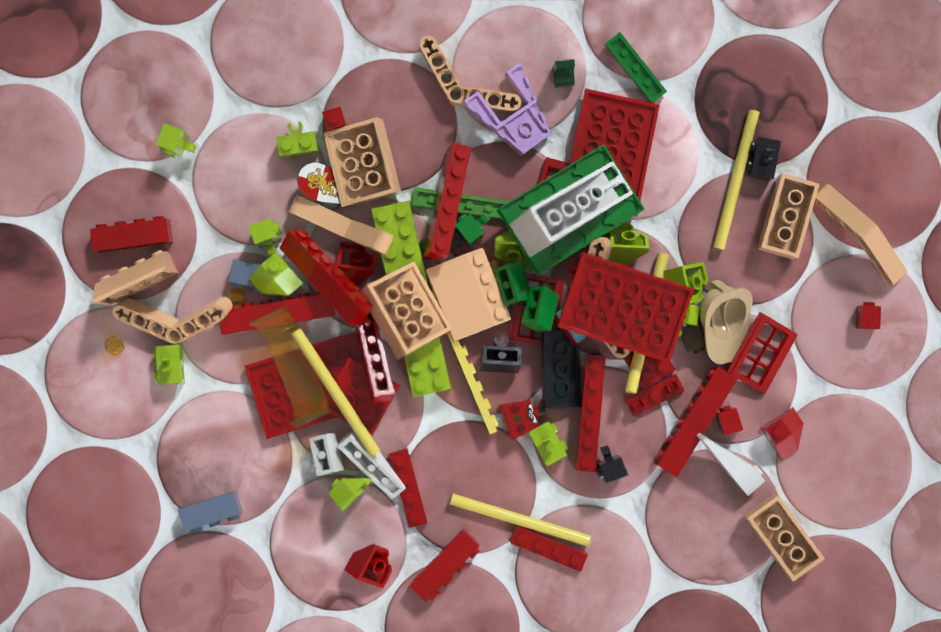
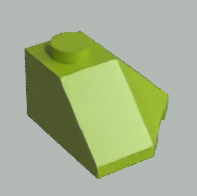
[608,223,649,265]
[494,231,532,272]
[249,252,304,296]
[664,262,708,304]
[328,477,372,511]

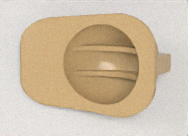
[700,280,753,364]

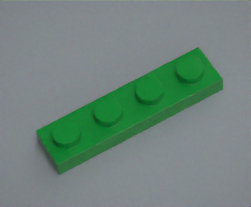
[605,32,667,103]

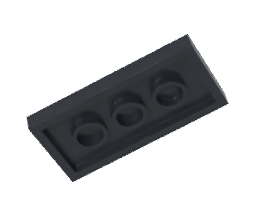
[541,330,581,408]

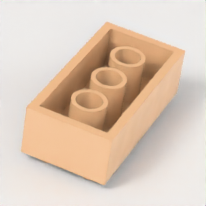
[757,173,820,260]
[743,493,825,582]

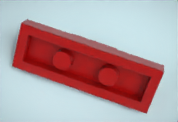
[625,374,685,417]

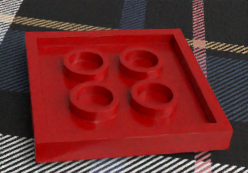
[321,357,400,436]

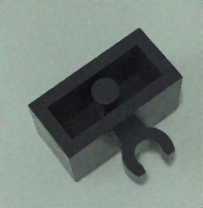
[746,137,781,181]
[480,336,522,373]
[596,445,628,483]

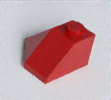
[336,242,377,285]
[761,407,804,460]
[344,544,392,588]

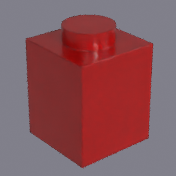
[322,107,347,131]
[856,302,881,330]
[715,405,743,436]

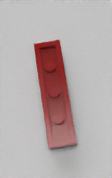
[389,448,428,528]
[510,525,588,572]

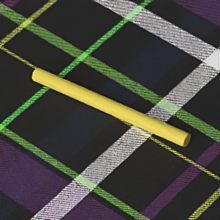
[713,110,760,251]
[625,253,669,394]
[291,328,381,457]
[450,494,591,546]

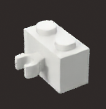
[304,433,344,476]

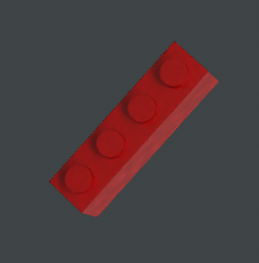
[90,216,173,253]
[409,528,480,602]

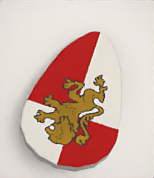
[297,163,341,204]

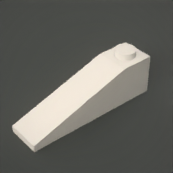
[338,429,406,499]
[697,433,765,496]

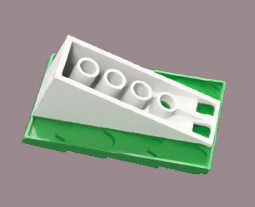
[496,144,645,276]

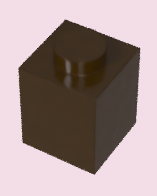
[681,323,705,354]

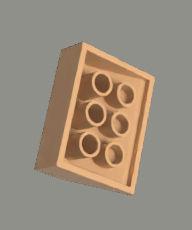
[323,117,402,207]
[425,248,511,342]
[93,250,178,306]
[360,262,452,360]

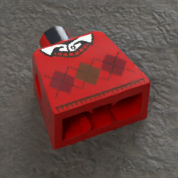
[500,400,547,440]

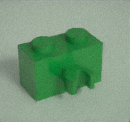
[455,213,491,247]
[494,262,530,306]
[519,286,559,332]

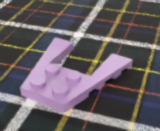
[462,63,551,156]

